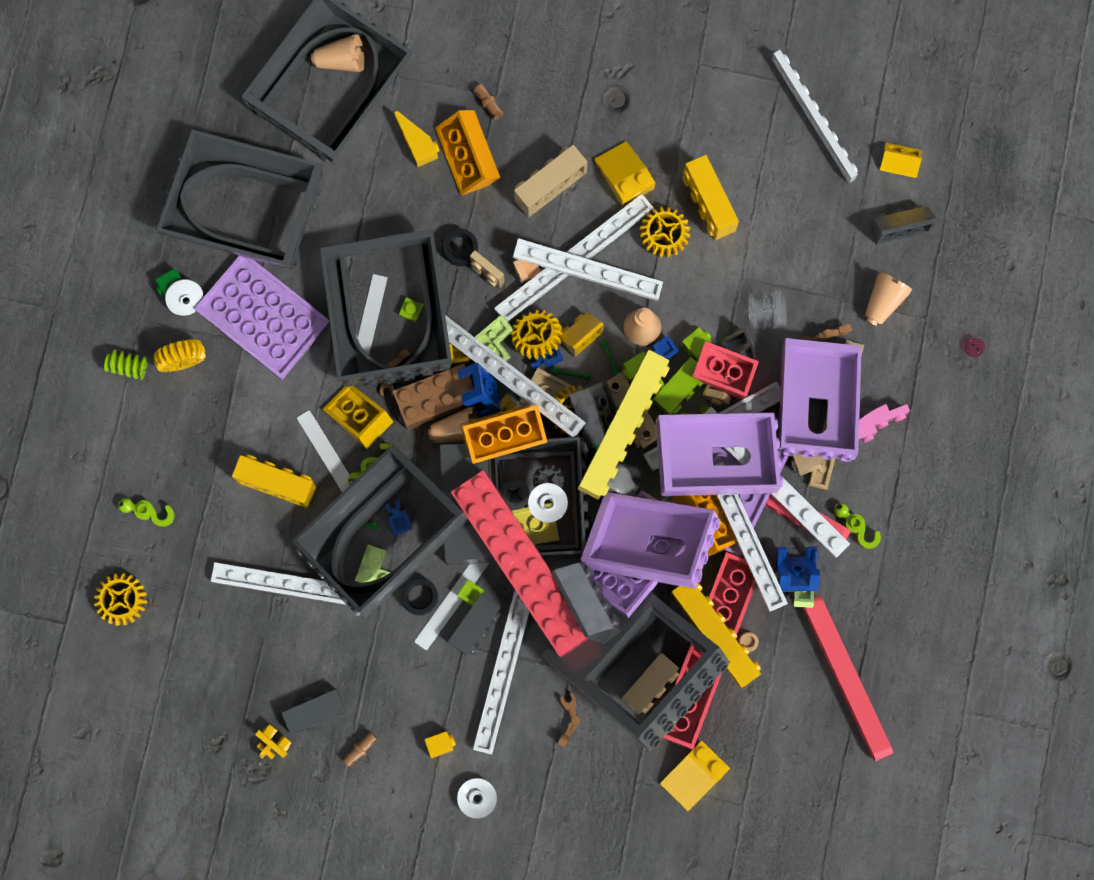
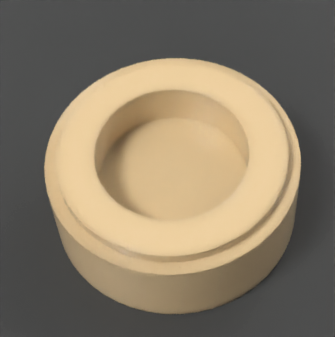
[739,632,759,652]

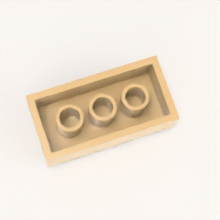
[514,145,588,218]

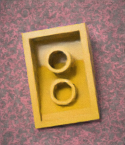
[594,141,655,207]
[323,386,393,449]
[660,741,730,811]

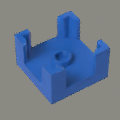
[458,362,501,418]
[776,547,820,591]

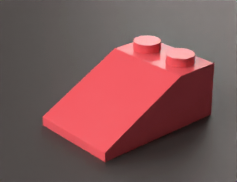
[692,341,759,400]

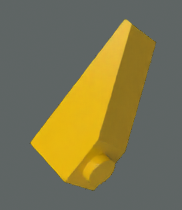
[394,111,440,167]

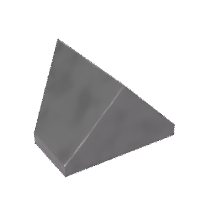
[718,326,758,367]

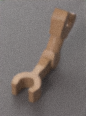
[798,324,852,341]
[380,348,412,396]
[557,693,580,748]

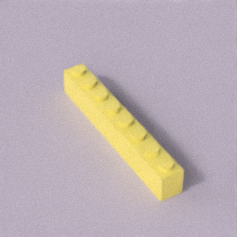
[578,350,670,499]

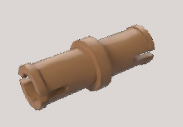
[473,84,504,120]
[342,731,378,768]

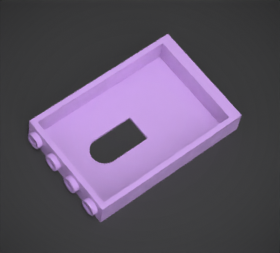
[778,338,862,462]
[656,413,783,496]
[581,492,720,589]

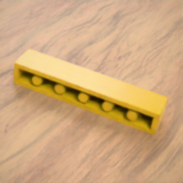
[671,583,761,689]

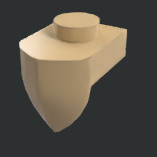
[702,385,731,406]

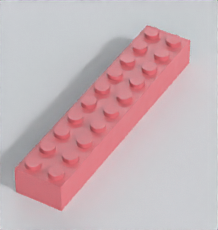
[451,470,588,657]
[662,552,756,750]

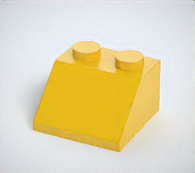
[560,312,604,358]

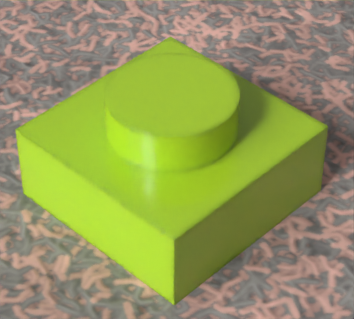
[399,297,424,323]
[457,579,484,606]

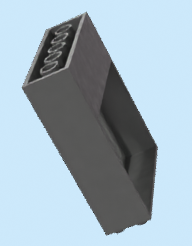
[440,437,589,565]
[542,592,730,752]

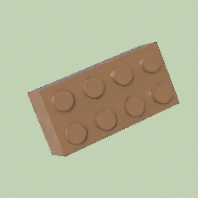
[393,364,479,430]

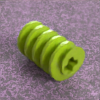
[104,349,147,380]

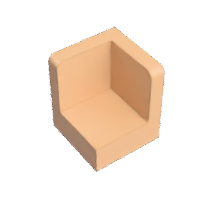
[513,260,541,284]

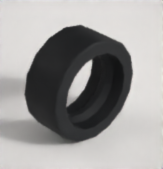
[442,228,478,267]
[401,578,438,616]

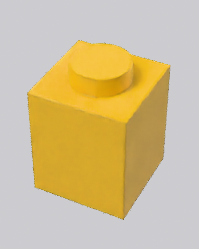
[425,731,456,758]

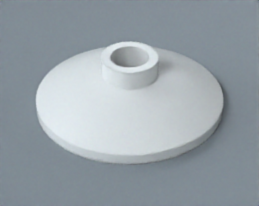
[165,279,203,316]
[528,483,568,523]
[457,778,497,818]

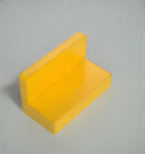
[880,142,922,178]

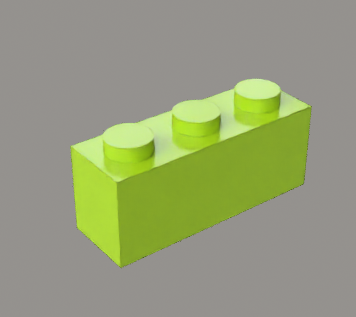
[652,357,704,415]

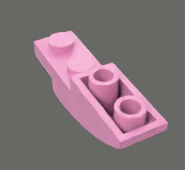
[859,404,910,443]

